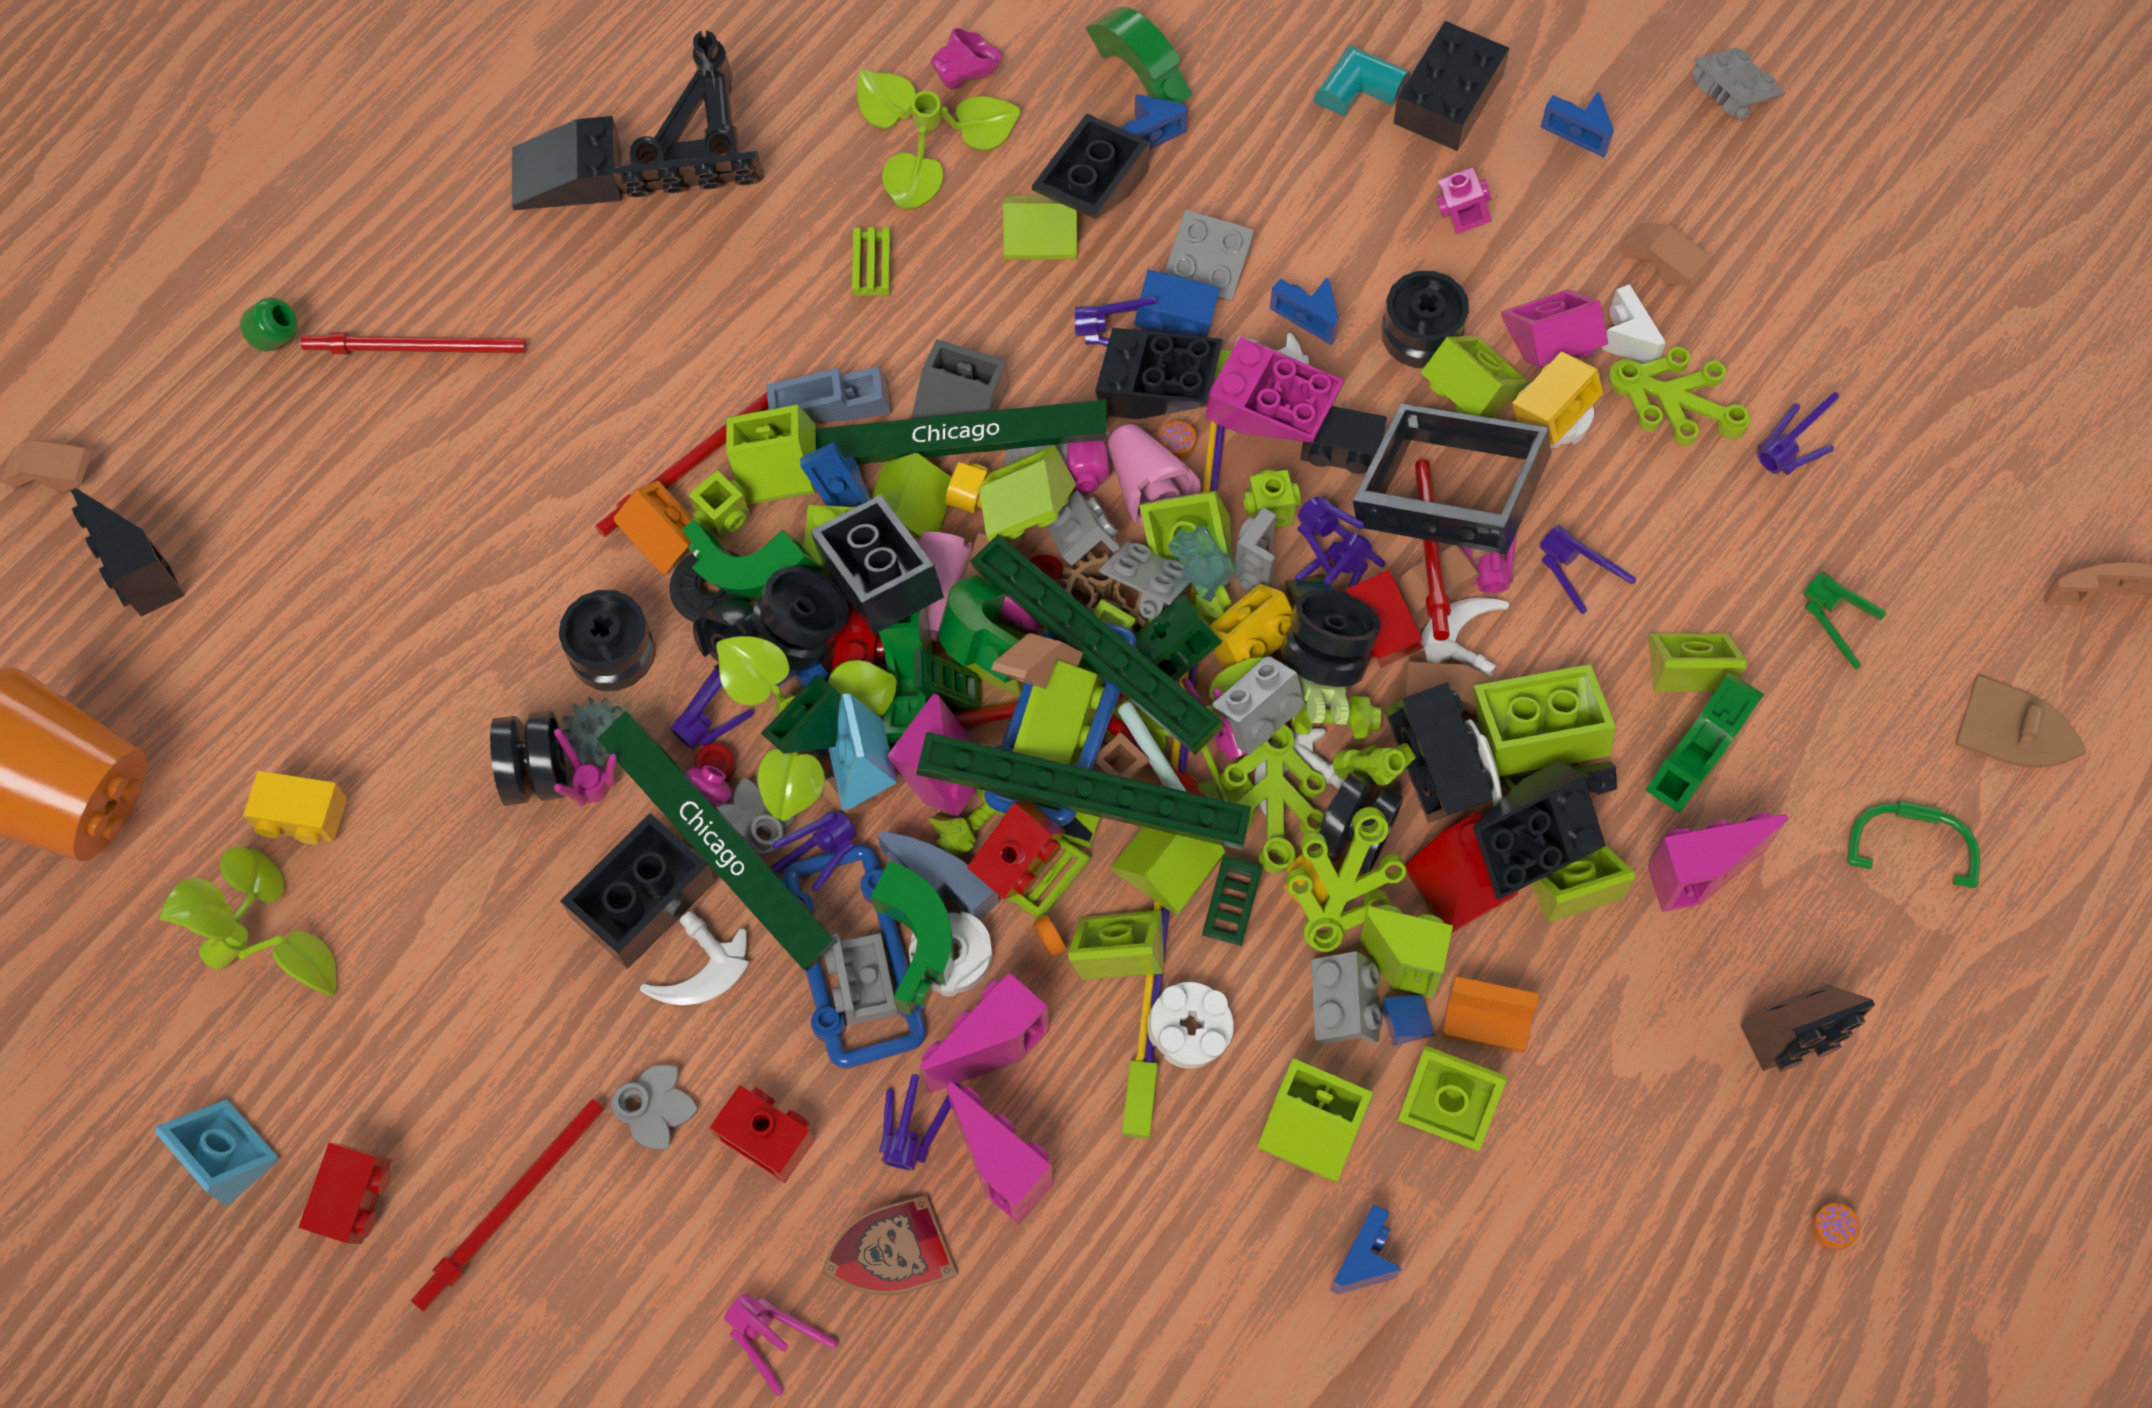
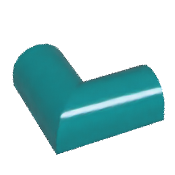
[1314,45,1410,117]

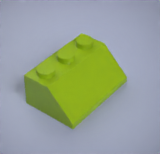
[1013,659,1105,766]
[1473,664,1616,777]

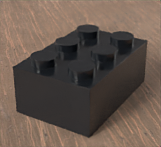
[1393,21,1509,151]
[810,495,944,635]
[1384,682,1493,823]
[560,813,716,969]

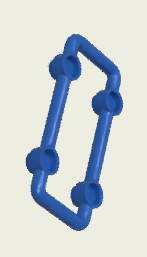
[984,622,1137,826]
[782,844,927,1069]

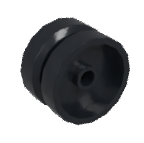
[1381,271,1469,368]
[746,566,849,670]
[559,590,656,691]
[1281,590,1381,687]
[490,711,567,806]
[1313,772,1404,876]

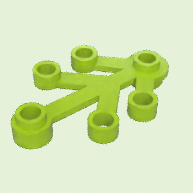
[1608,347,1751,446]
[1221,724,1326,874]
[1286,807,1406,952]

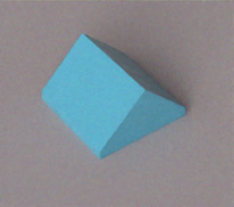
[829,694,897,810]
[154,1099,279,1206]

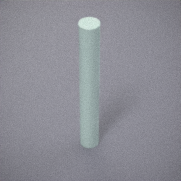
[1118,702,1186,791]

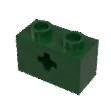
[1135,594,1222,681]

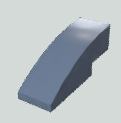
[766,366,891,423]
[878,831,999,920]

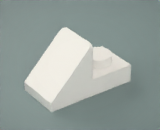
[1602,284,1666,363]

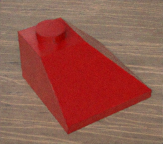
[1405,812,1518,934]

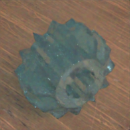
[562,697,624,766]

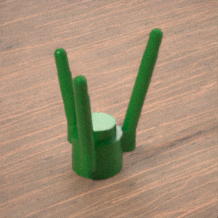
[1803,572,1886,669]

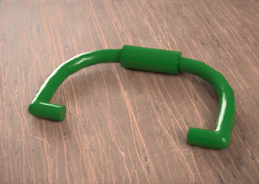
[1847,801,1980,888]

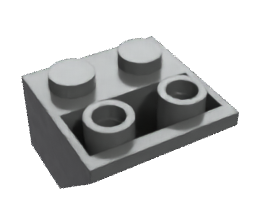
[911,339,1009,419]

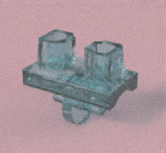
[1168,525,1235,602]

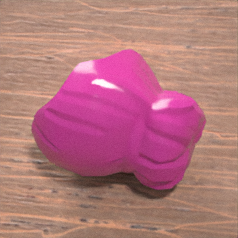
[931,28,1002,89]

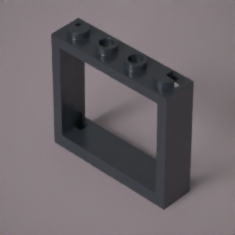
[1353,404,1551,555]

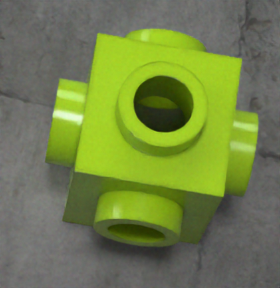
[688,470,750,539]
[1243,470,1301,528]

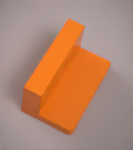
[614,481,693,574]
[1442,976,1539,1053]

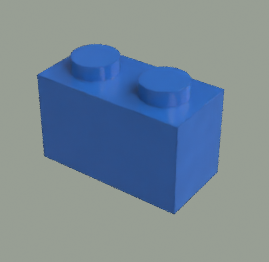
[1134,269,1220,337]

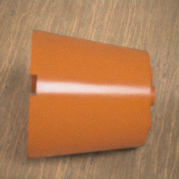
[0,667,147,861]

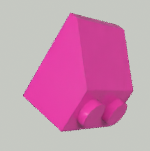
[1501,289,1608,369]
[886,694,977,816]

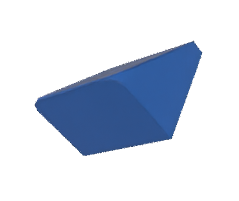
[1381,995,1434,1046]

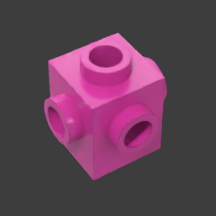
[1436,167,1492,234]

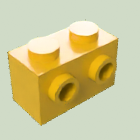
[1512,351,1603,446]
[1211,583,1293,669]
[243,771,348,845]

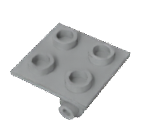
[1692,48,1785,121]
[1165,210,1255,301]
[1099,541,1197,619]

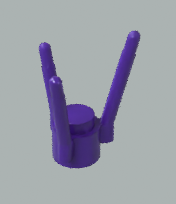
[1075,297,1158,346]
[1757,392,1839,475]
[1297,497,1385,575]
[1540,525,1636,614]
[1295,532,1372,595]
[669,668,754,750]
[771,810,856,892]
[879,1074,961,1171]

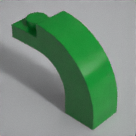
[1085,7,1193,104]
[682,519,821,600]
[938,575,1019,683]
[879,608,933,744]
[1645,672,1765,813]
[871,860,954,1016]

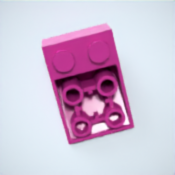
[1206,337,1345,442]
[1648,812,1788,912]
[920,973,1049,1093]
[946,1081,1053,1225]

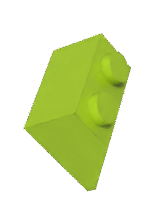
[1421,335,1531,418]

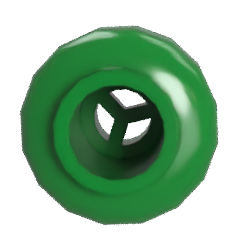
[240,297,298,352]

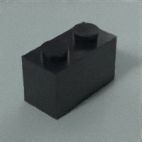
[1300,406,1387,474]

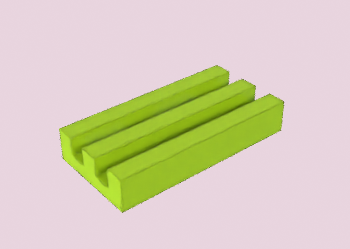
[852,227,891,296]
[1007,837,1090,920]

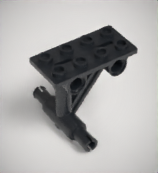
[611,30,765,198]

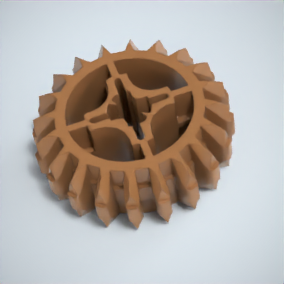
[1056,549,1148,635]

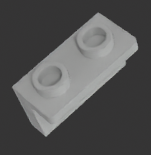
[1046,490,1121,565]
[1234,508,1276,592]
[1212,657,1305,755]
[825,933,897,1026]
[1311,951,1382,1045]

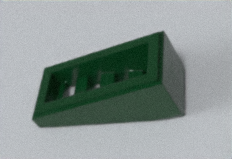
[913,649,980,714]
[1202,855,1263,947]

